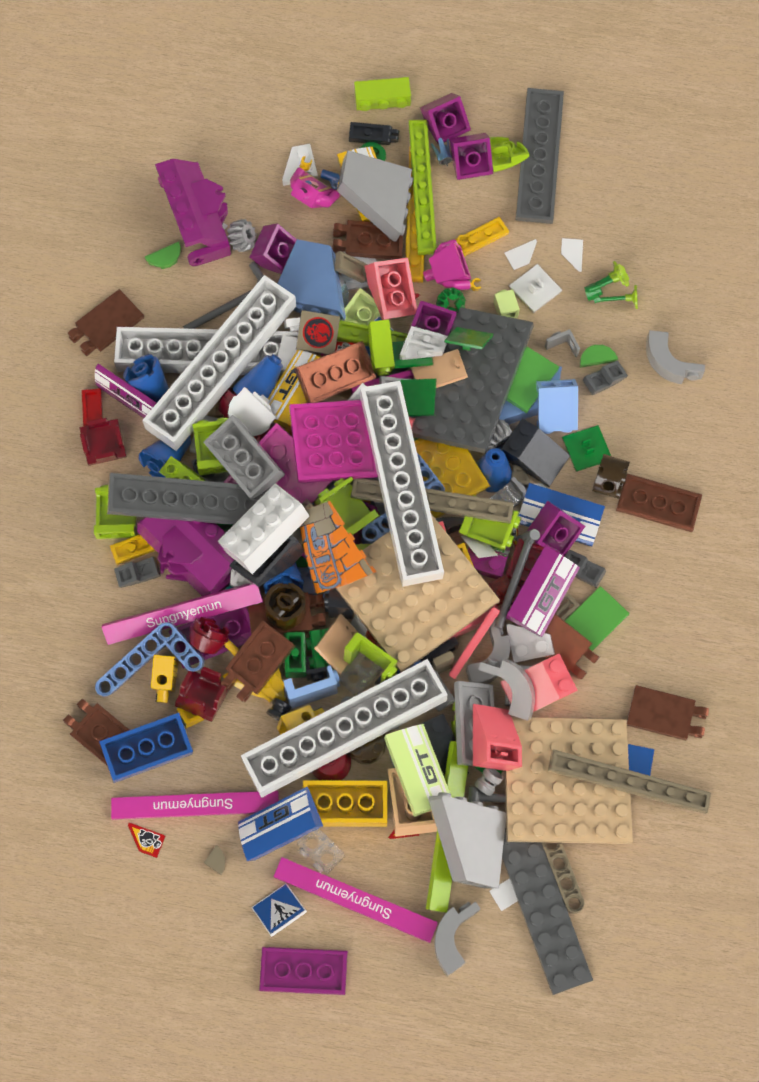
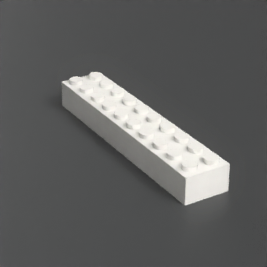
[143,275,296,451]
[114,327,311,376]
[360,381,444,587]
[241,659,448,798]

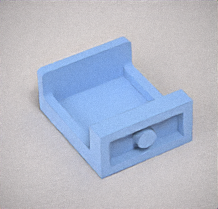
[536,379,578,434]
[283,665,340,709]

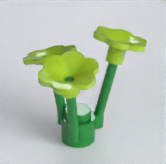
[584,261,638,309]

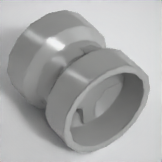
[474,768,503,796]

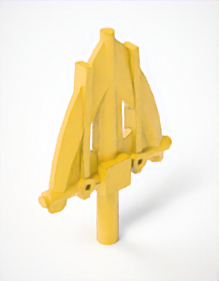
[222,639,286,703]

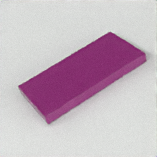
[259,947,348,995]

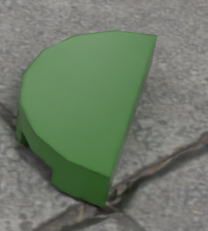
[145,242,181,269]
[580,345,618,368]

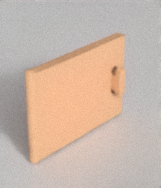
[411,349,468,388]
[314,614,360,675]

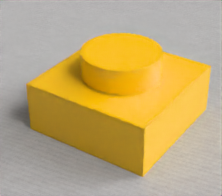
[176,708,204,728]

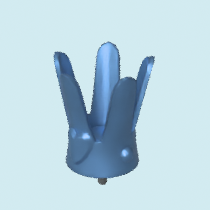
[430,138,453,166]

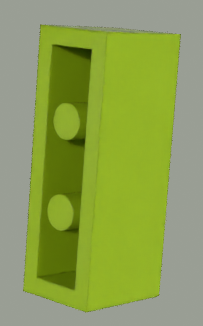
[354,77,411,111]

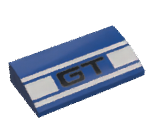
[519,483,605,547]
[238,787,323,861]

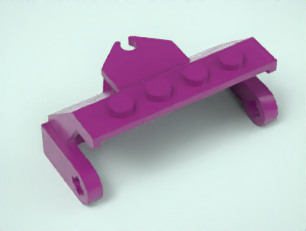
[155,159,231,266]
[137,517,234,596]

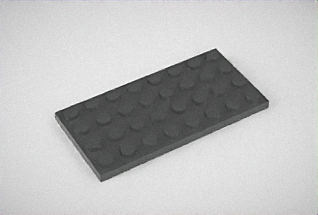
[412,307,534,454]

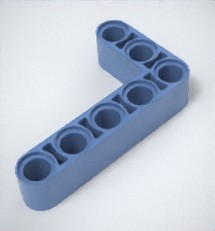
[361,453,445,544]
[95,622,205,696]

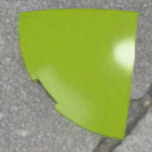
[490,137,529,172]

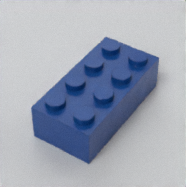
[99,713,193,783]

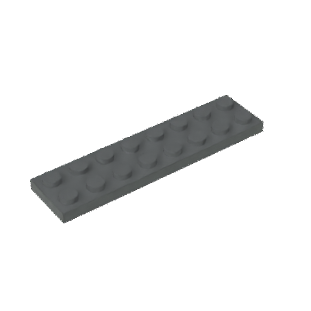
[516,88,564,224]
[107,473,271,525]
[502,828,593,995]

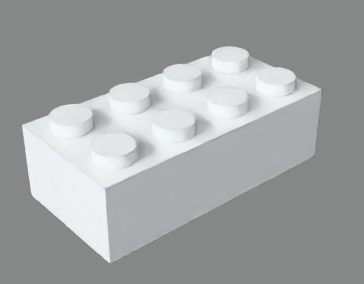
[218,483,309,574]

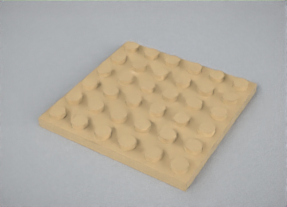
[336,514,500,672]
[505,717,633,844]

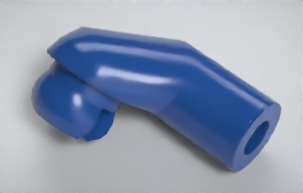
[320,169,340,190]

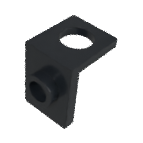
[306,655,327,682]

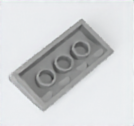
[204,415,285,499]

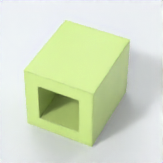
[493,289,520,318]

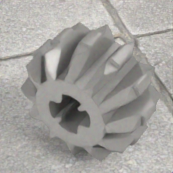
[227,219,257,252]
[487,419,512,451]

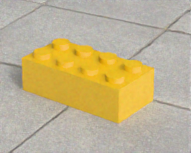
[303,781,387,827]

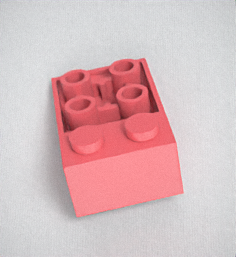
[473,704,522,771]

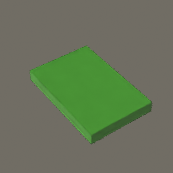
[506,347,559,413]
[565,586,630,651]

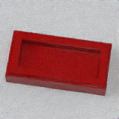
[81,388,103,426]

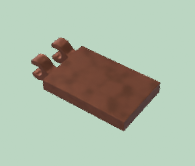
[332,220,403,260]
[68,289,144,356]
[248,592,326,635]
[545,614,600,679]
[221,620,295,702]
[627,685,709,741]
[63,699,130,766]

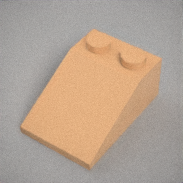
[387,768,437,837]

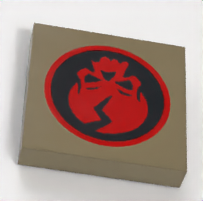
[296,310,340,355]

